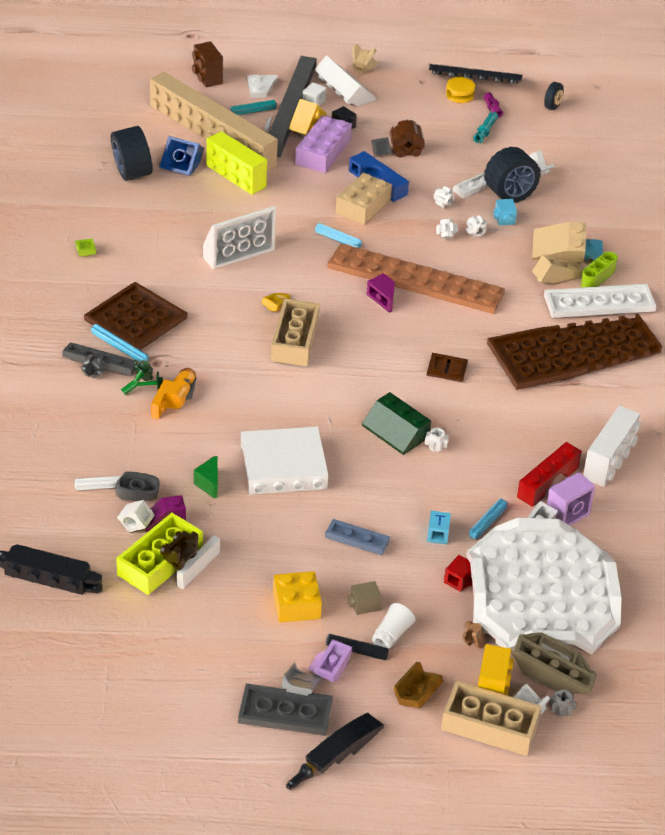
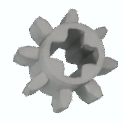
[549,689,577,717]

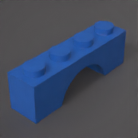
[349,151,409,202]

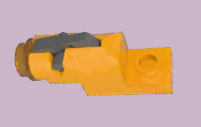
[151,368,197,419]

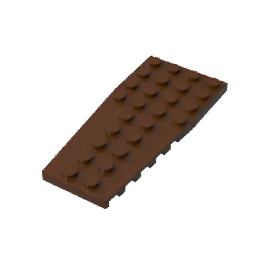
[487,314,662,390]

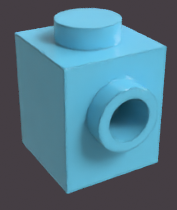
[493,199,517,225]

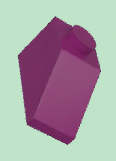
[366,273,395,313]
[145,495,186,532]

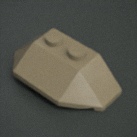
[512,632,597,694]

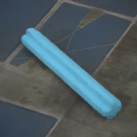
[91,324,149,361]

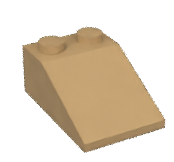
[532,221,587,263]

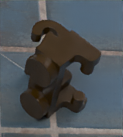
[160,531,198,570]

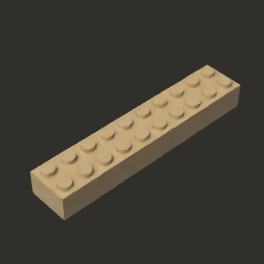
[150,72,278,171]

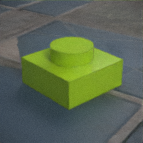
[75,238,96,256]

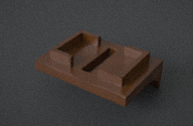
[427,352,468,383]

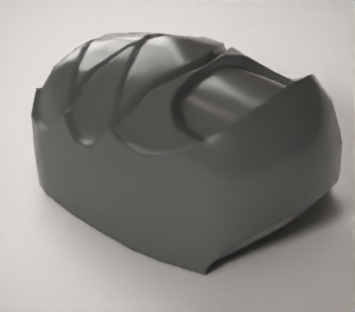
[115,472,160,501]

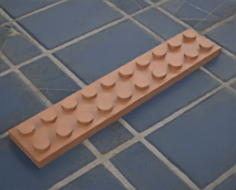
[328,243,505,314]

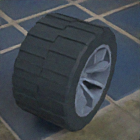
[110,125,153,181]
[484,146,541,203]

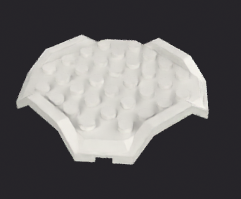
[466,518,621,655]

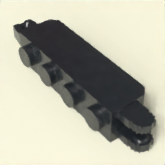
[0,544,103,595]

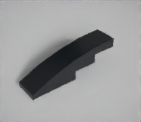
[306,712,384,774]

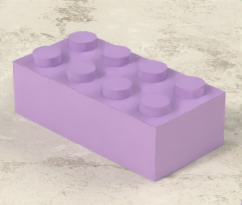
[295,115,352,173]

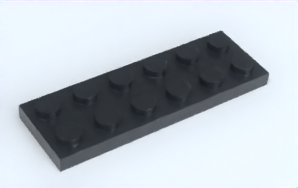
[429,64,522,84]

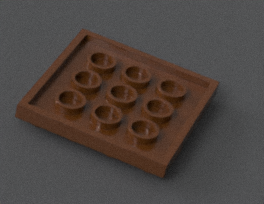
[84,282,188,350]

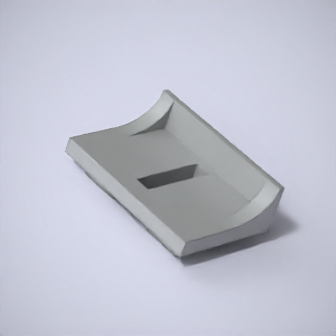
[281,662,322,696]

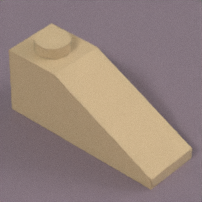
[532,254,584,284]

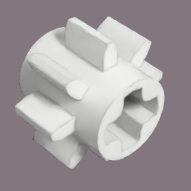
[434,186,455,208]
[466,215,487,237]
[436,219,458,239]
[425,428,449,452]

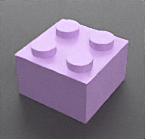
[547,472,595,525]

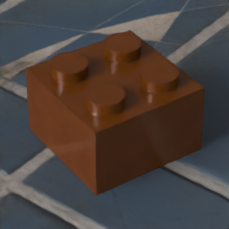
[192,41,223,87]

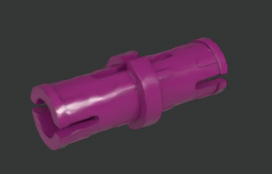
[483,92,504,118]

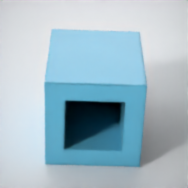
[427,511,451,544]

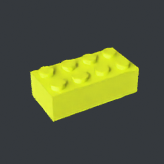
[206,131,267,195]
[116,513,203,595]

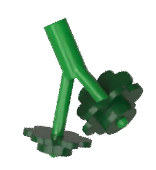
[121,360,163,395]

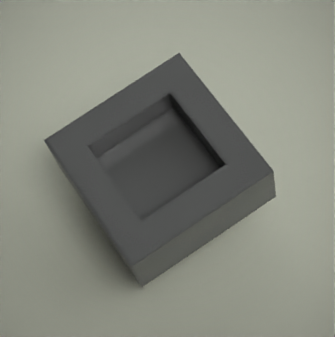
[371,137,391,157]

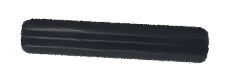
[326,634,389,660]

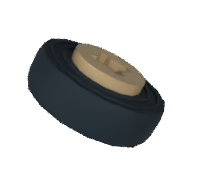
[544,82,564,110]

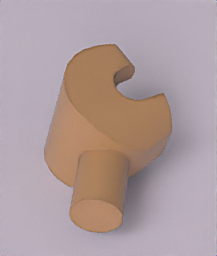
[463,621,486,649]

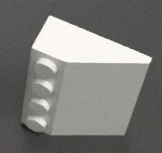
[203,206,276,269]

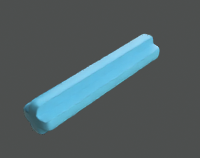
[315,223,362,248]
[469,498,508,540]

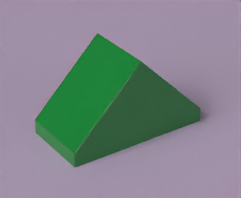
[194,456,218,498]

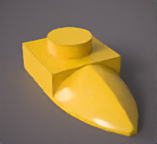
[261,293,290,312]

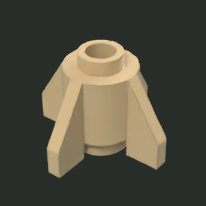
[352,44,378,73]

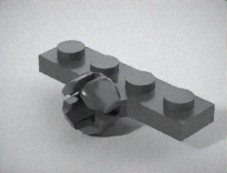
[62,342,136,378]

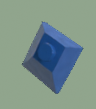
[159,136,204,176]

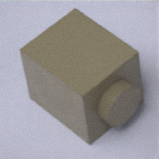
[348,581,382,615]

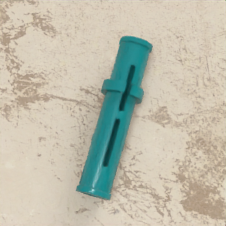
[473,112,498,143]

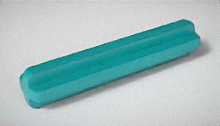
[230,100,276,115]

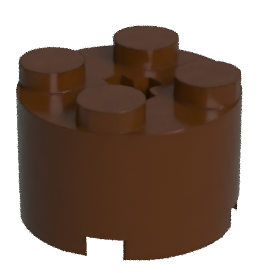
[390,120,425,158]

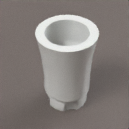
[372,603,415,649]

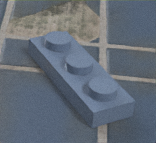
[325,519,390,556]

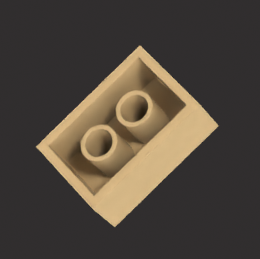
[336,173,392,225]

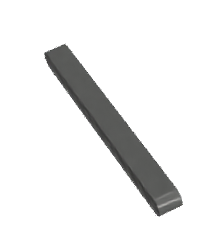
[269,56,317,157]

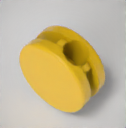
[446,77,475,103]

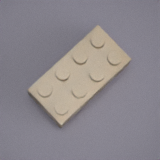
[271,298,320,366]
[441,681,542,756]

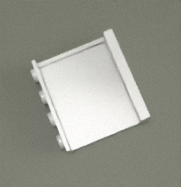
[240,427,328,495]

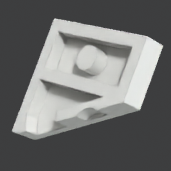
[247,74,277,98]

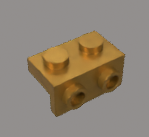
[393,662,444,709]

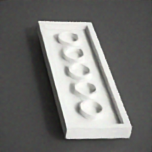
[544,284,656,318]

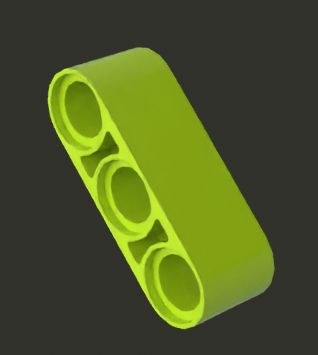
[581,251,618,288]

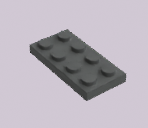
[238,683,333,736]

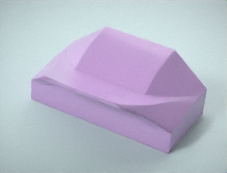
[308,640,352,682]

